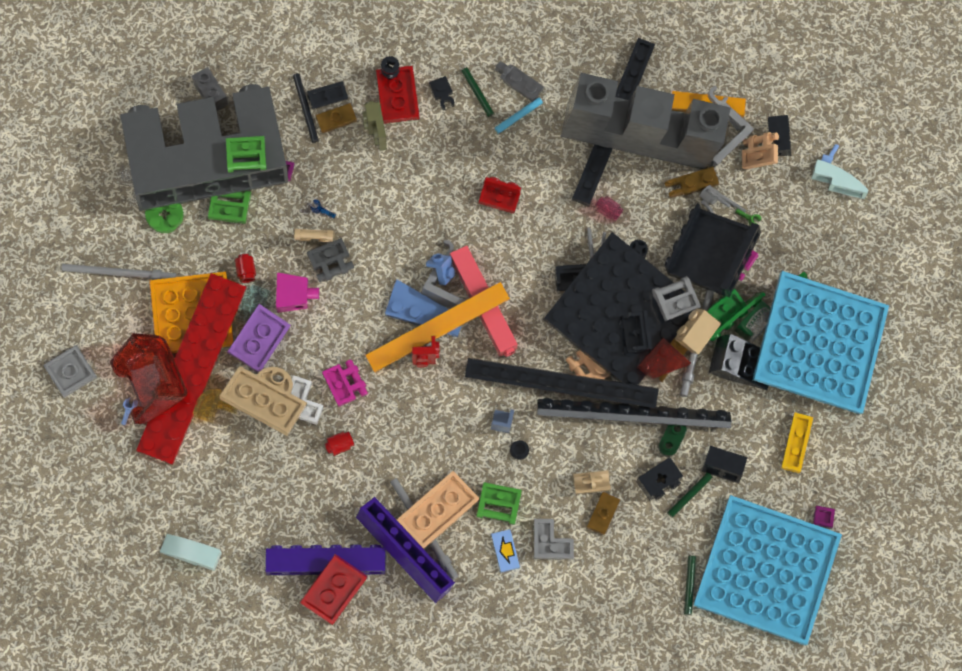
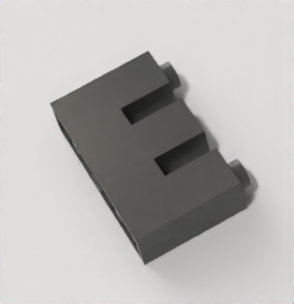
[560,73,731,169]
[120,84,289,211]

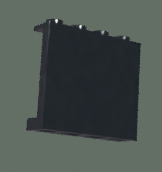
[664,203,761,298]

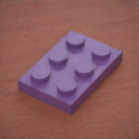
[227,304,291,373]

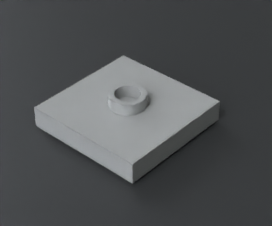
[43,345,97,398]

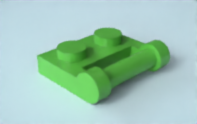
[226,136,266,172]
[208,191,251,224]
[477,482,522,525]

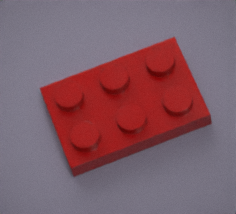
[376,65,420,124]
[300,554,367,625]

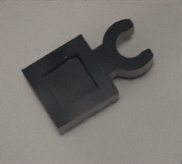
[429,76,455,111]

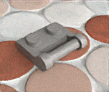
[652,276,701,321]

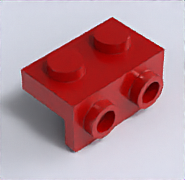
[478,177,521,214]
[412,336,439,368]

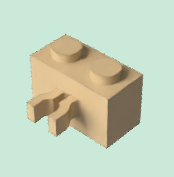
[675,308,721,355]

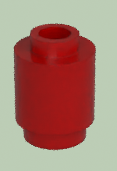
[235,254,256,283]
[324,431,354,456]

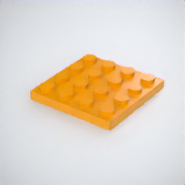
[150,271,234,355]

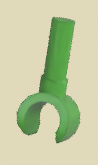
[735,209,762,226]

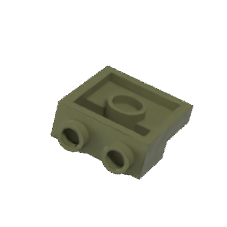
[362,101,387,151]

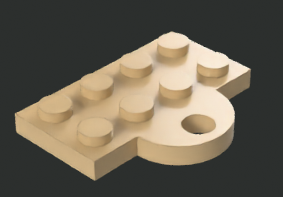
[219,366,307,436]

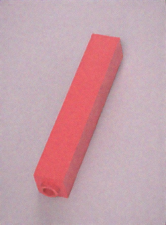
[450,246,518,357]

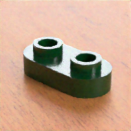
[658,424,687,457]

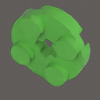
[145,203,184,233]

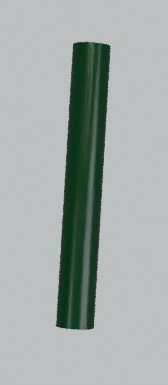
[461,67,494,117]
[667,472,713,518]
[684,555,696,615]

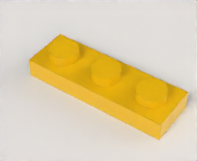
[781,412,813,474]

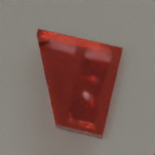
[638,338,691,380]

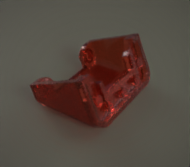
[110,333,188,424]

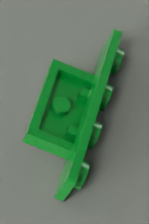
[706,289,766,342]

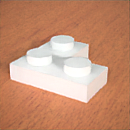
[291,375,324,425]

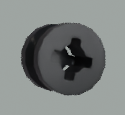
[381,56,400,79]
[630,239,648,258]

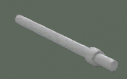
[62,264,177,280]
[680,290,714,397]
[390,478,459,580]

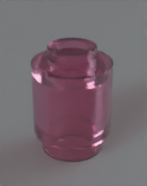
[595,195,624,222]

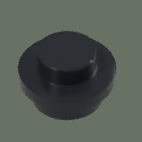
[510,440,529,460]

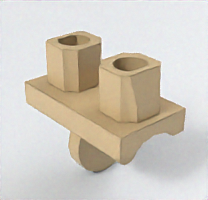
[573,470,611,494]

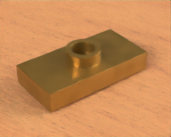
[315,103,357,133]
[587,492,621,536]

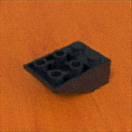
[709,334,769,390]

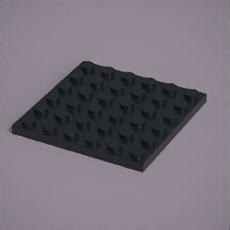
[543,232,692,385]

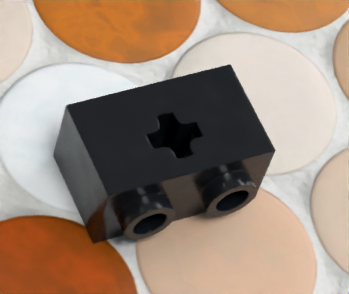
[636,457,683,501]

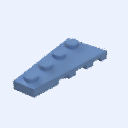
[385,279,461,337]

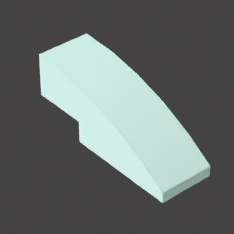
[811,159,868,199]
[160,534,222,571]

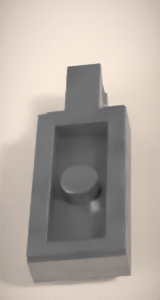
[495,61,544,102]

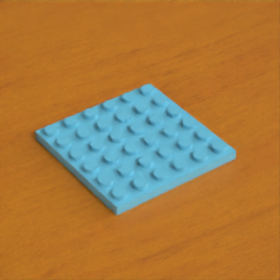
[752,271,889,414]
[693,495,842,646]

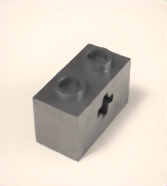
[192,67,228,111]

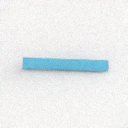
[494,97,543,134]

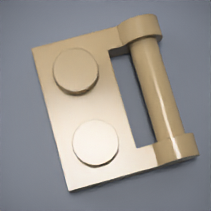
[294,229,335,242]

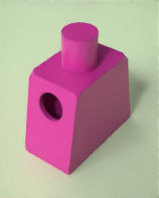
[276,273,320,313]

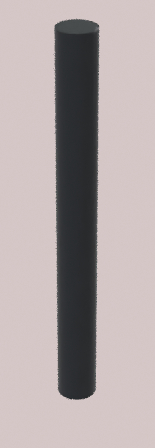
[293,73,319,143]

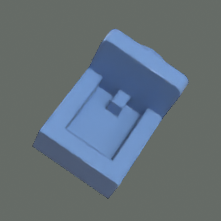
[426,254,455,285]

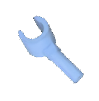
[821,144,839,164]
[121,398,138,425]

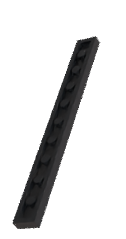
[572,38,655,207]
[465,358,659,408]
[537,398,732,428]

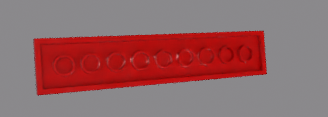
[136,273,247,465]

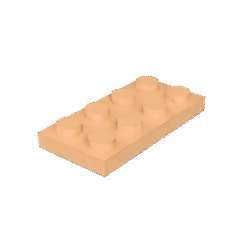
[397,471,480,549]

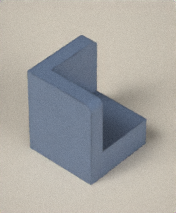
[491,409,514,434]

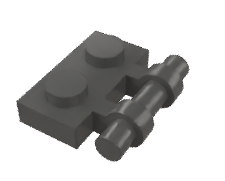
[307,238,354,282]

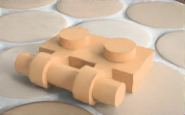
[742,132,779,169]
[566,350,611,379]

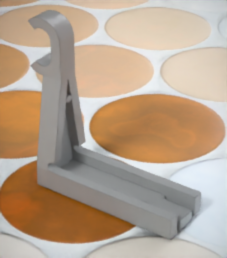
[708,86,754,168]
[422,240,465,309]

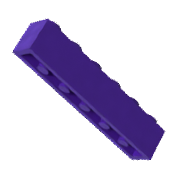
[356,497,455,604]
[265,544,386,575]

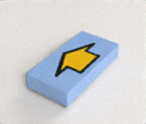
[491,529,520,573]

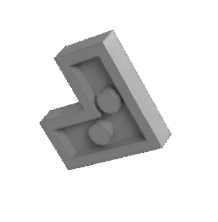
[534,519,574,559]

